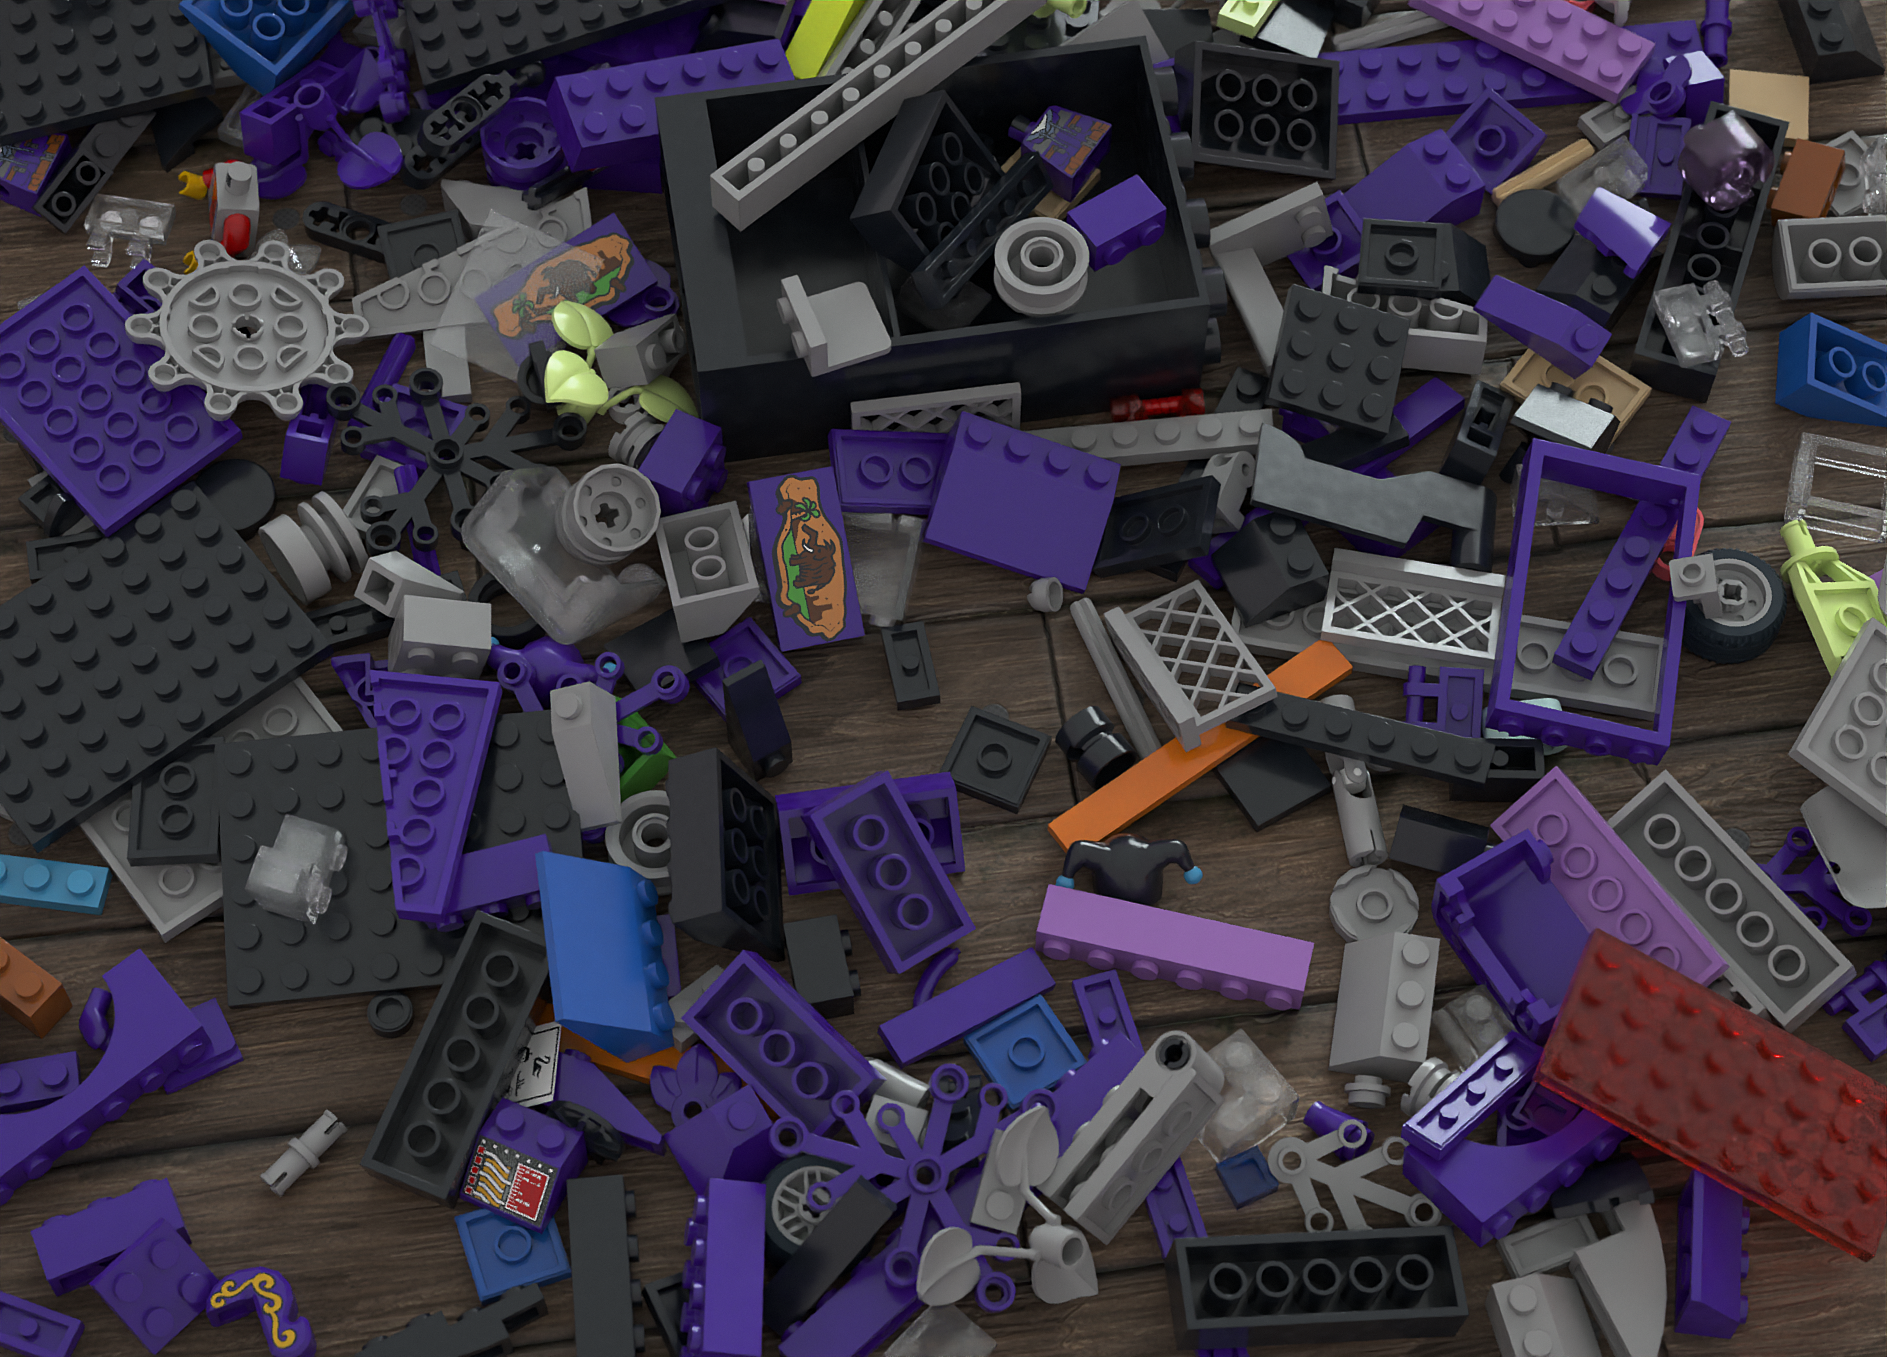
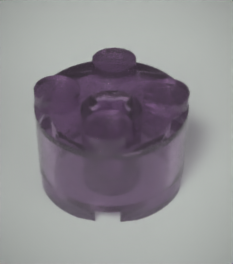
[1677,111,1775,211]

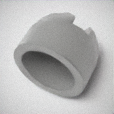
[1027,577,1063,612]

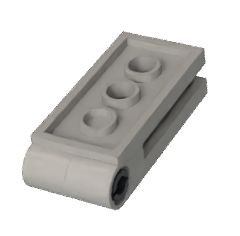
[1036,1031,1225,1245]

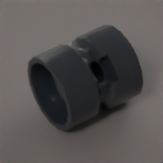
[1055,706,1137,789]

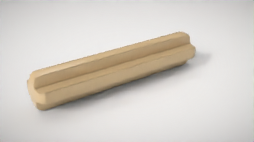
[1491,139,1595,207]

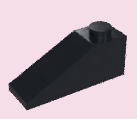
[1438,379,1515,485]
[722,659,793,782]

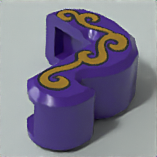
[206,1266,317,1357]

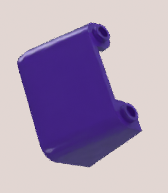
[1431,828,1632,1047]

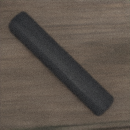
[521,166,592,211]

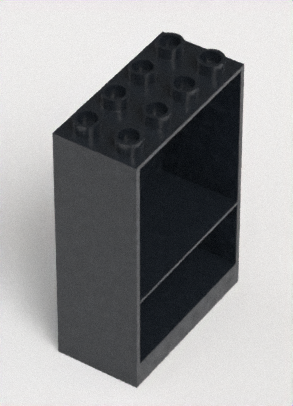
[655,36,1227,463]

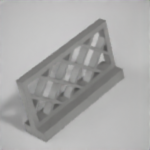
[850,382,1021,433]
[1320,548,1506,668]
[1103,580,1278,752]

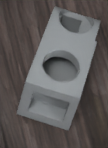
[1202,451,1255,534]

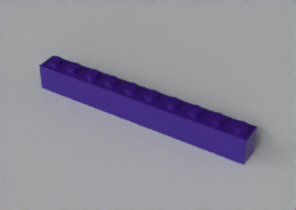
[778,1031,1145,1357]

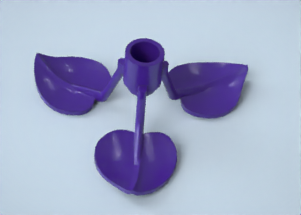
[250,48,403,199]

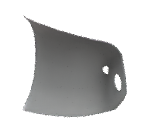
[1800,785,1887,909]

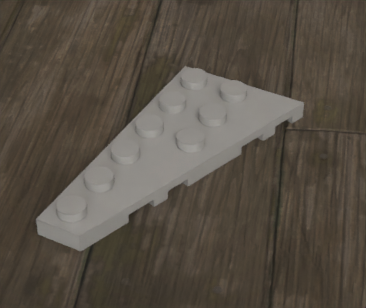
[352,186,592,341]

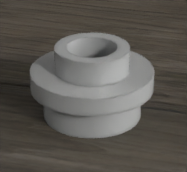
[1344,1075,1391,1109]

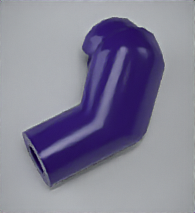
[79,988,113,1052]

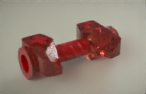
[1110,387,1205,423]

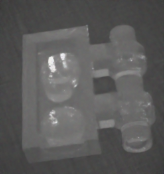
[1652,280,1749,368]

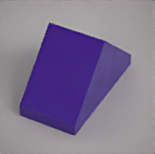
[1662,50,1725,134]

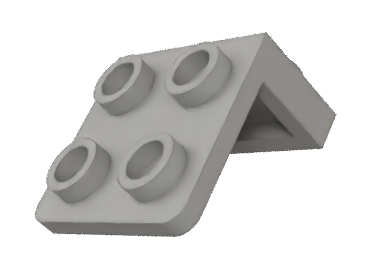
[776,275,891,377]

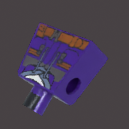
[1008,105,1112,203]
[0,133,72,217]

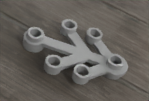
[1268,1120,1442,1232]

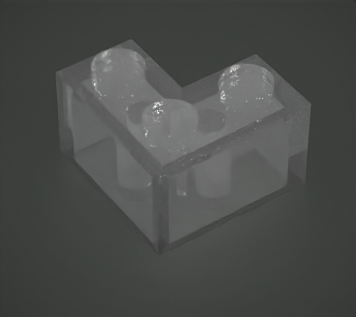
[245,814,347,924]
[1196,1028,1300,1170]

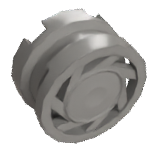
[608,411,665,470]
[1400,1057,1462,1117]

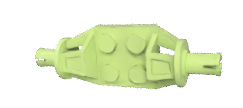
[1780,520,1887,681]

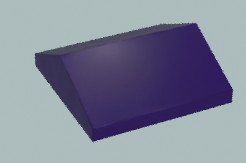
[1445,86,1548,196]
[1286,190,1363,292]

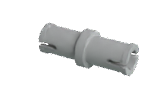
[259,1109,348,1197]

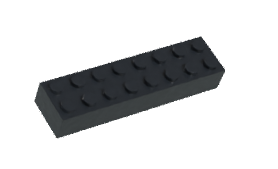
[1628,101,1790,404]

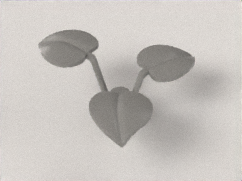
[917,1106,1099,1306]

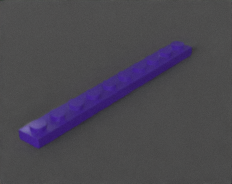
[1072,969,1249,1357]

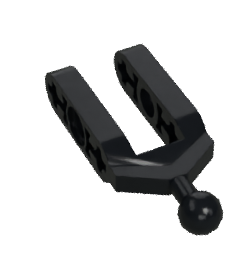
[399,60,546,190]

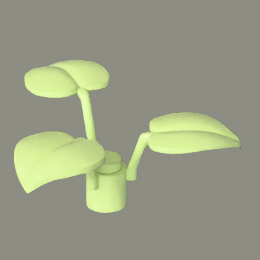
[544,300,699,424]

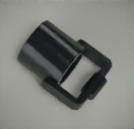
[517,340,562,413]

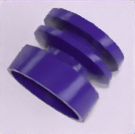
[480,97,569,191]

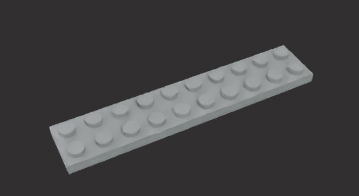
[1231,582,1664,721]

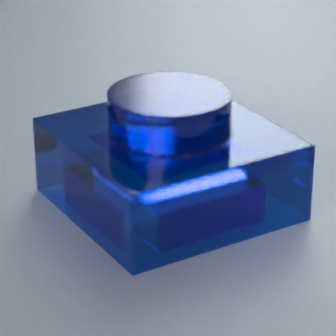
[1215,1145,1279,1210]

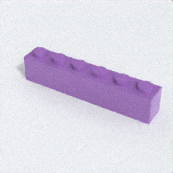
[1035,884,1314,1010]

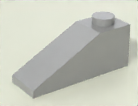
[550,681,622,832]

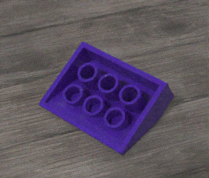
[923,411,1121,594]

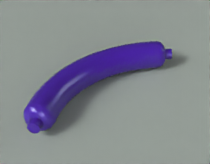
[912,947,961,1008]

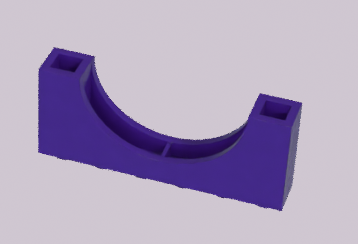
[0,948,211,1206]
[1402,998,1687,1248]

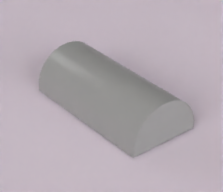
[1772,215,1887,300]

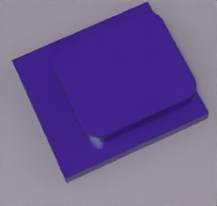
[163,998,244,1095]

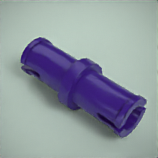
[1700,0,1732,68]

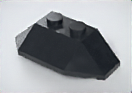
[1535,234,1664,332]

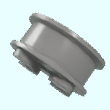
[994,217,1089,317]
[605,790,672,896]

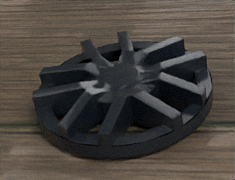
[545,1100,625,1165]

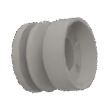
[554,463,661,567]
[258,491,369,606]

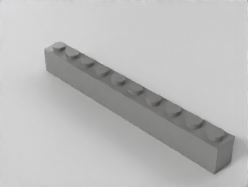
[710,0,1047,231]

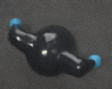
[1055,833,1203,906]

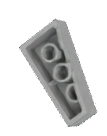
[1321,265,1488,375]

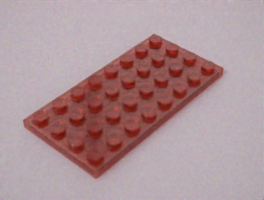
[1532,927,1887,1263]

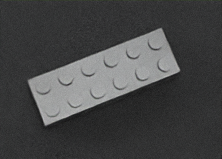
[1607,769,1857,1035]

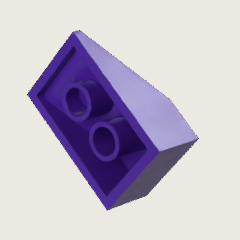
[1343,128,1486,226]

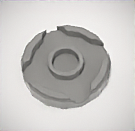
[1329,864,1419,943]

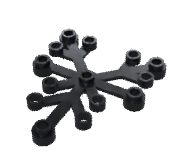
[326,367,587,557]

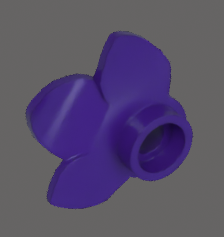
[1620,54,1693,117]
[608,259,680,327]
[650,1044,742,1127]

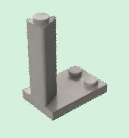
[1208,182,1334,377]

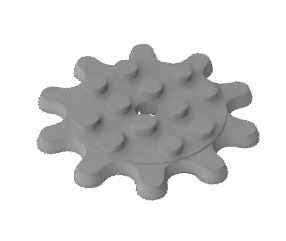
[125,240,369,421]

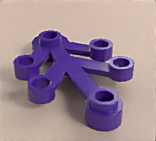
[1756,827,1872,937]

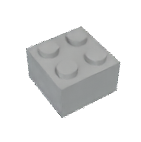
[388,595,491,680]

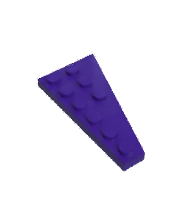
[370,670,502,924]

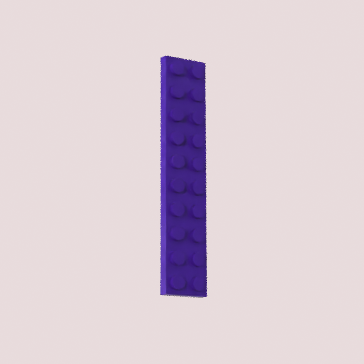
[1317,20,1703,125]

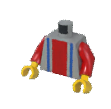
[178,159,259,275]

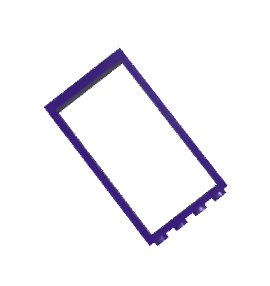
[1485,438,1701,766]

